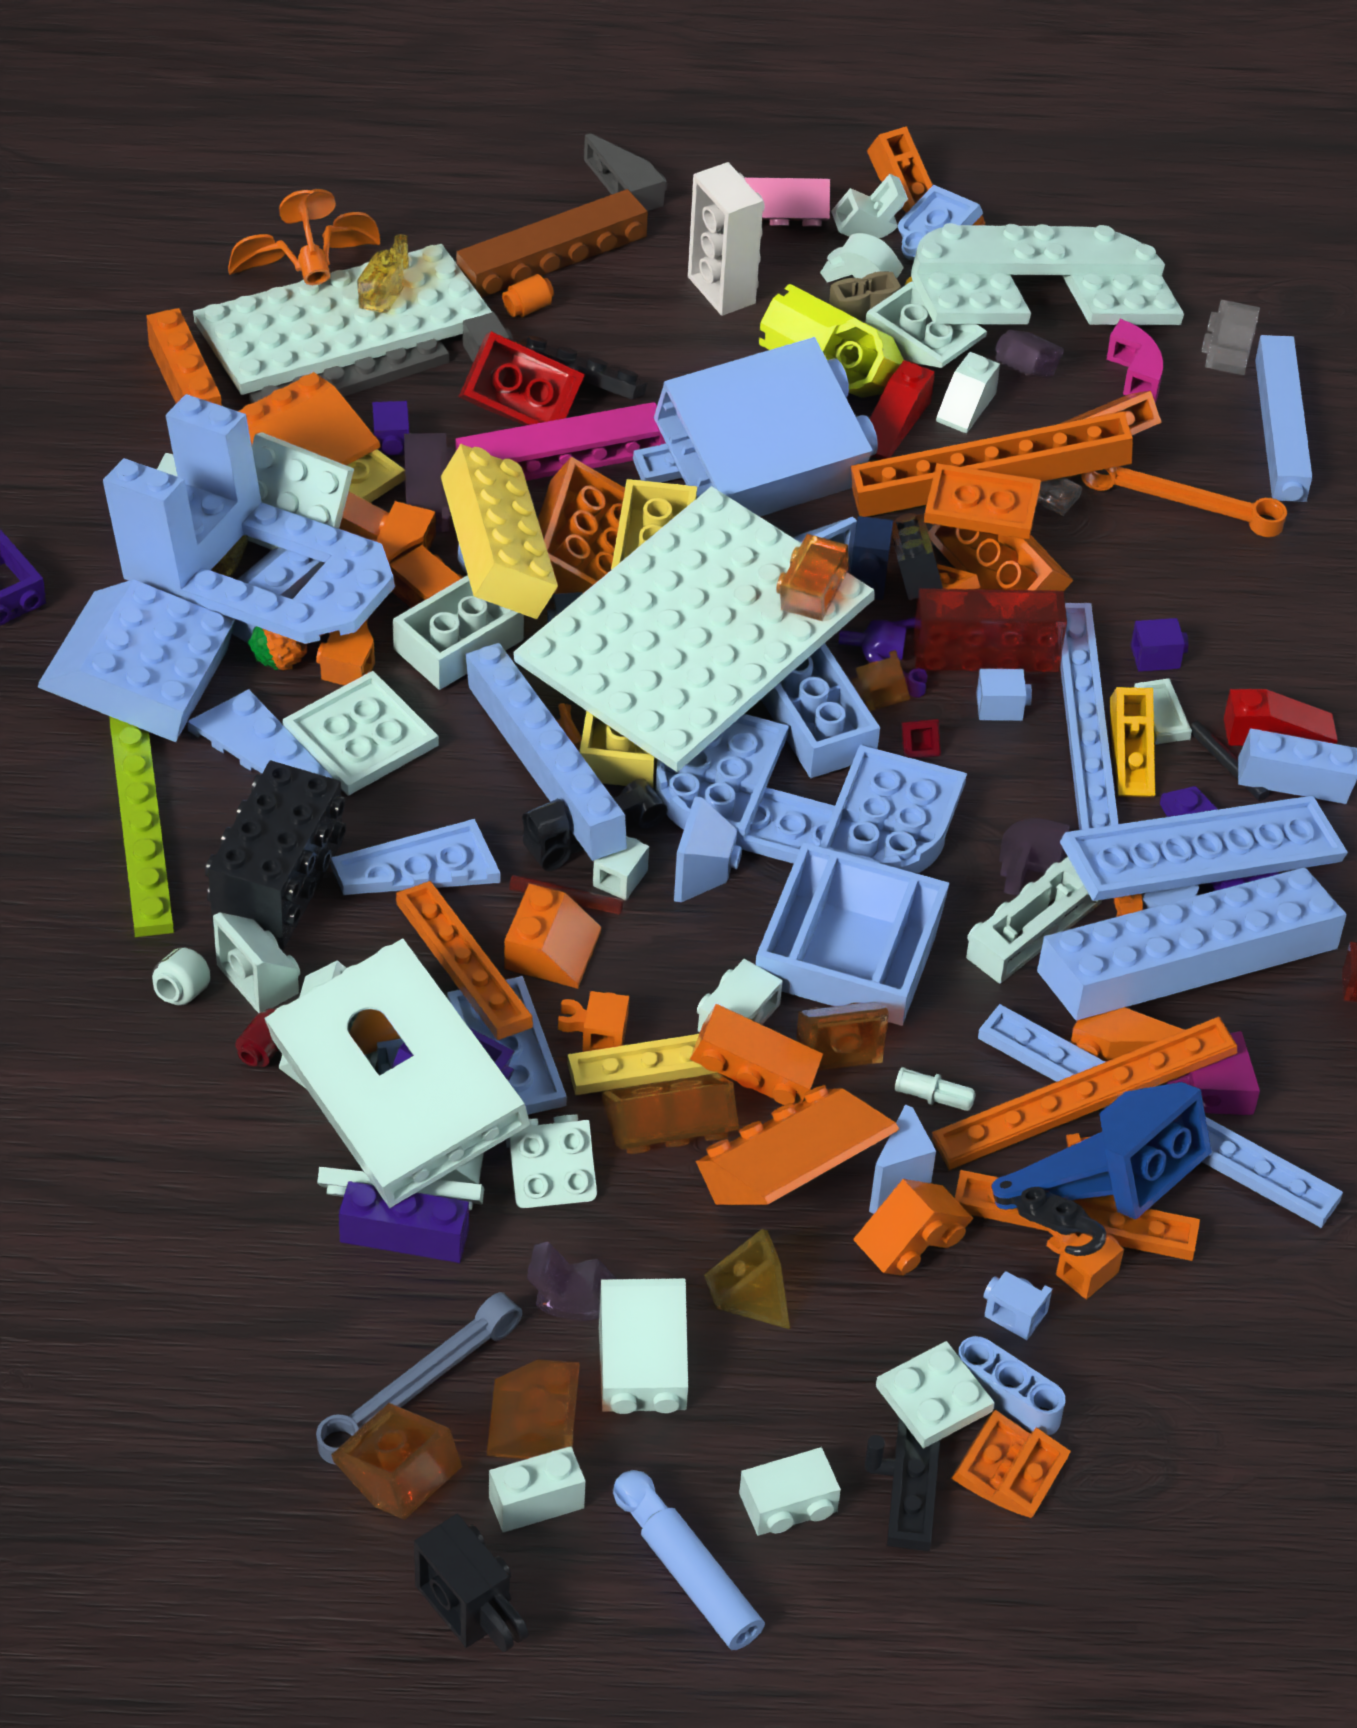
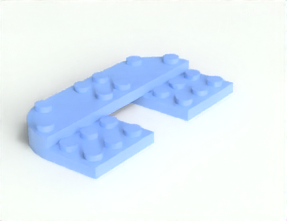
[656,714,967,874]

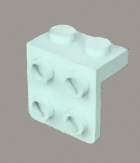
[506,1115,597,1209]

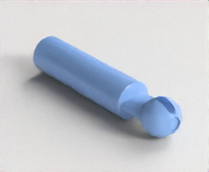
[613,1470,765,1650]

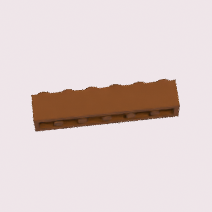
[456,189,648,298]

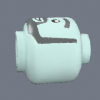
[152,947,210,1005]

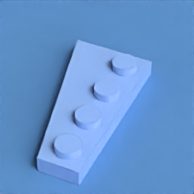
[187,689,333,778]
[331,819,500,895]

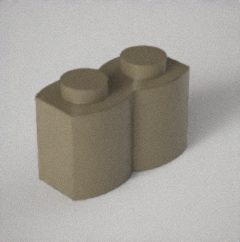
[829,271,901,322]

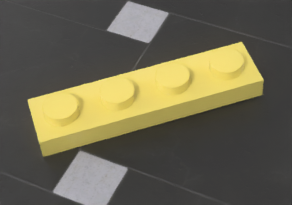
[567,1034,717,1095]

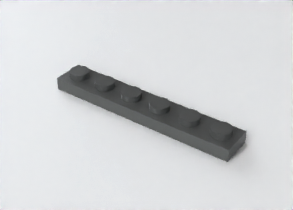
[249,339,449,403]

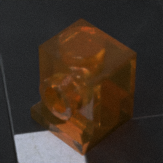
[851,650,910,711]

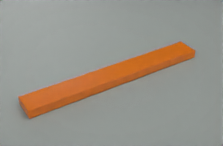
[932,1017,1237,1170]

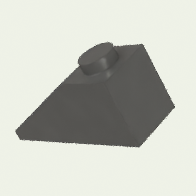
[584,133,667,211]

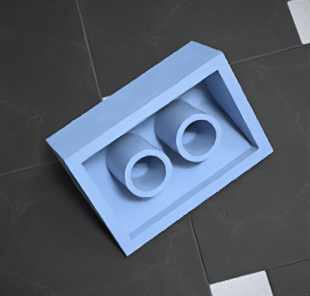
[214,547,325,643]

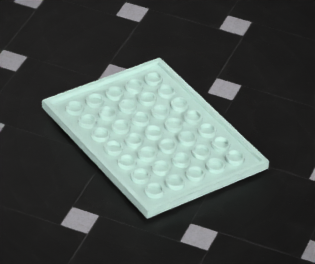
[513,486,874,772]

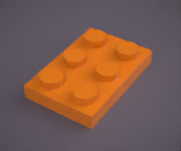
[924,463,1041,539]

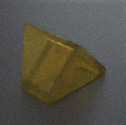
[704,1228,790,1330]

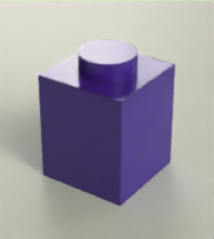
[372,401,409,456]
[1131,618,1189,672]

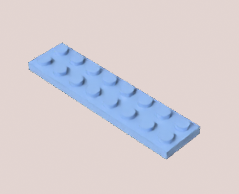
[1060,796,1348,901]

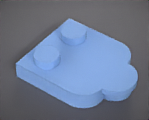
[898,185,983,260]

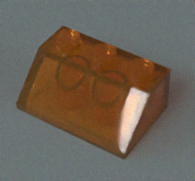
[601,1073,739,1154]

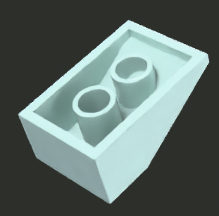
[865,281,987,368]

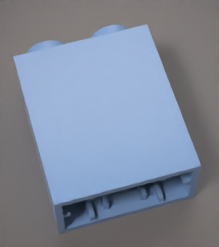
[654,337,878,517]

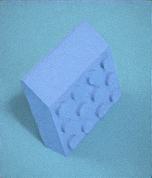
[38,579,235,742]
[756,842,949,1026]

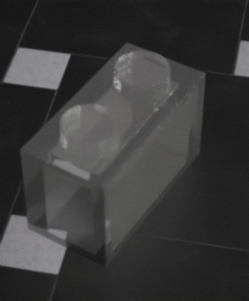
[1201,299,1260,375]

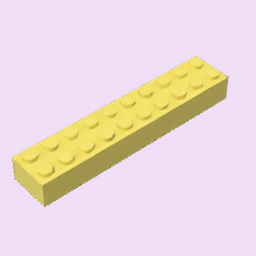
[580,479,697,788]

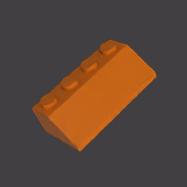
[928,524,1073,625]

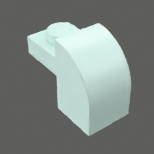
[831,174,908,238]
[820,233,904,282]

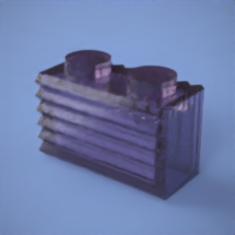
[995,330,1064,378]

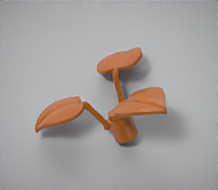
[228,189,380,285]

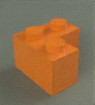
[853,1179,973,1276]

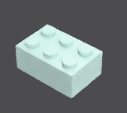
[393,575,524,690]

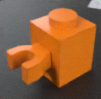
[1046,1229,1124,1300]

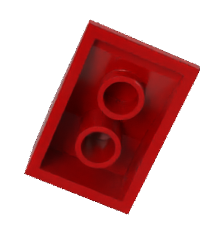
[459,331,585,426]

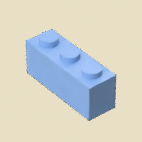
[1238,728,1357,804]

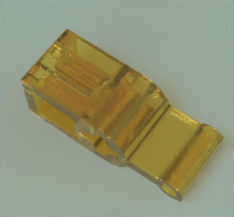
[357,234,409,314]

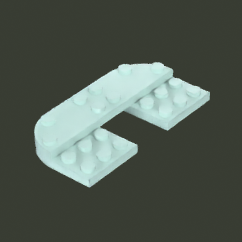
[911,223,1184,325]

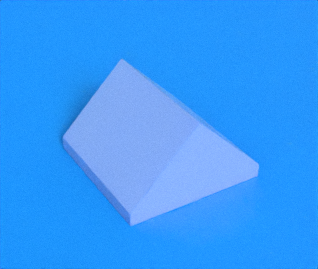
[869,1105,936,1214]

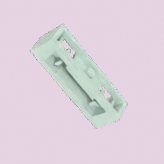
[966,857,1102,984]

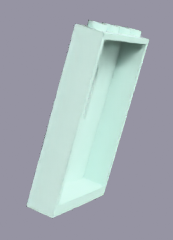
[265,938,530,1208]

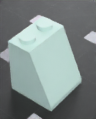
[599,1279,688,1414]

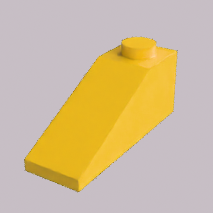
[1110,687,1155,797]

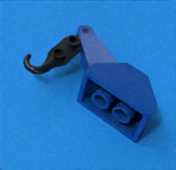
[992,1082,1212,1256]

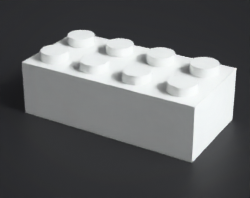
[688,162,765,316]

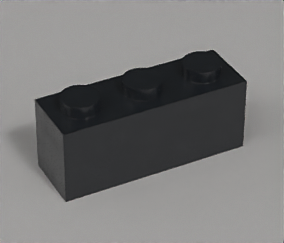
[892,513,944,600]

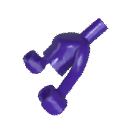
[839,602,937,698]

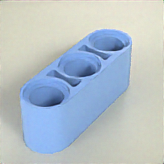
[958,1336,1065,1436]

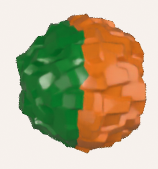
[248,626,307,671]

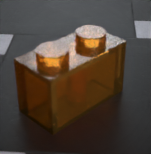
[776,534,849,621]

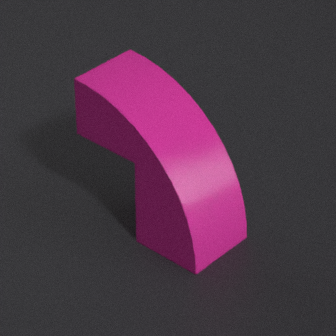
[1106,319,1163,403]

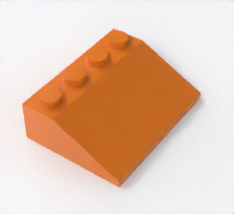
[238,372,380,465]
[538,457,625,595]
[696,1085,899,1205]

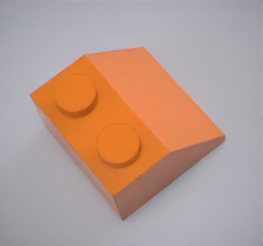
[504,883,601,989]

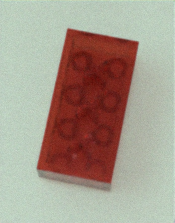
[913,588,1067,672]

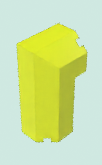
[759,284,904,398]

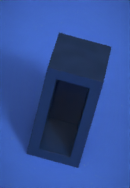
[850,516,893,600]

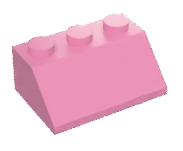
[745,178,830,227]

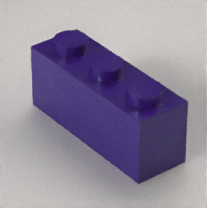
[339,1181,469,1263]

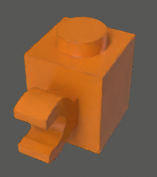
[558,991,629,1052]

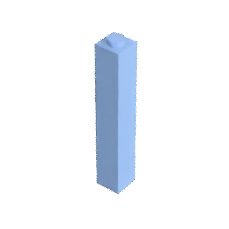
[1255,335,1312,502]

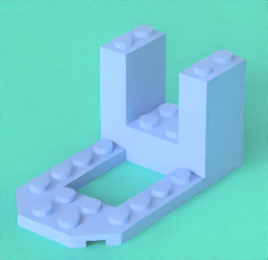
[103,394,395,644]

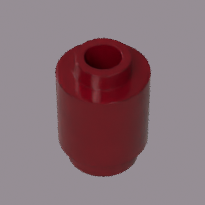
[235,1008,279,1067]

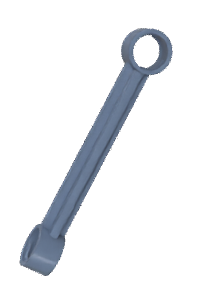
[316,1292,522,1465]

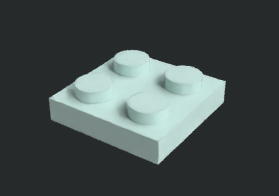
[876,1341,995,1449]

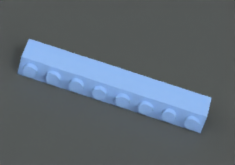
[466,643,627,861]

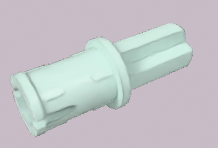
[895,1067,975,1111]

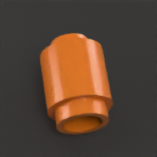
[502,274,554,317]

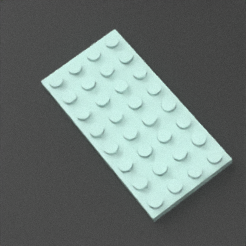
[193,244,492,395]

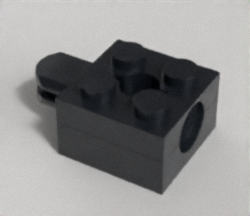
[414,1513,528,1652]

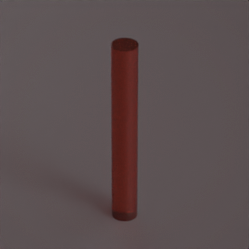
[509,875,624,915]

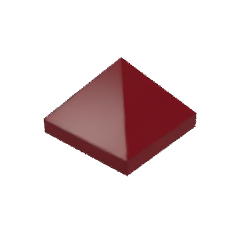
[901,719,941,759]

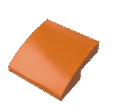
[951,1410,1071,1518]

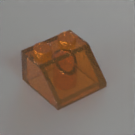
[796,1002,889,1071]
[487,1359,580,1459]
[331,1403,462,1520]

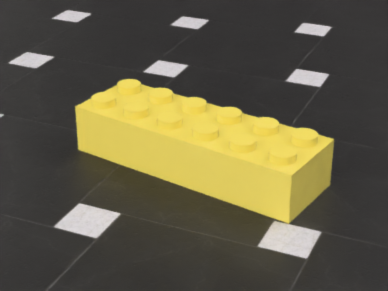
[441,444,558,619]

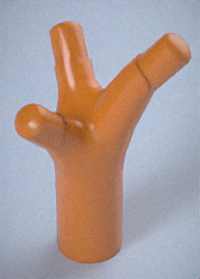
[556,703,582,750]

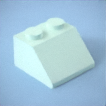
[213,912,301,1013]

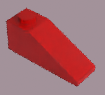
[870,360,935,460]
[1224,689,1338,746]

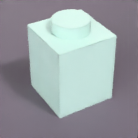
[593,836,649,900]

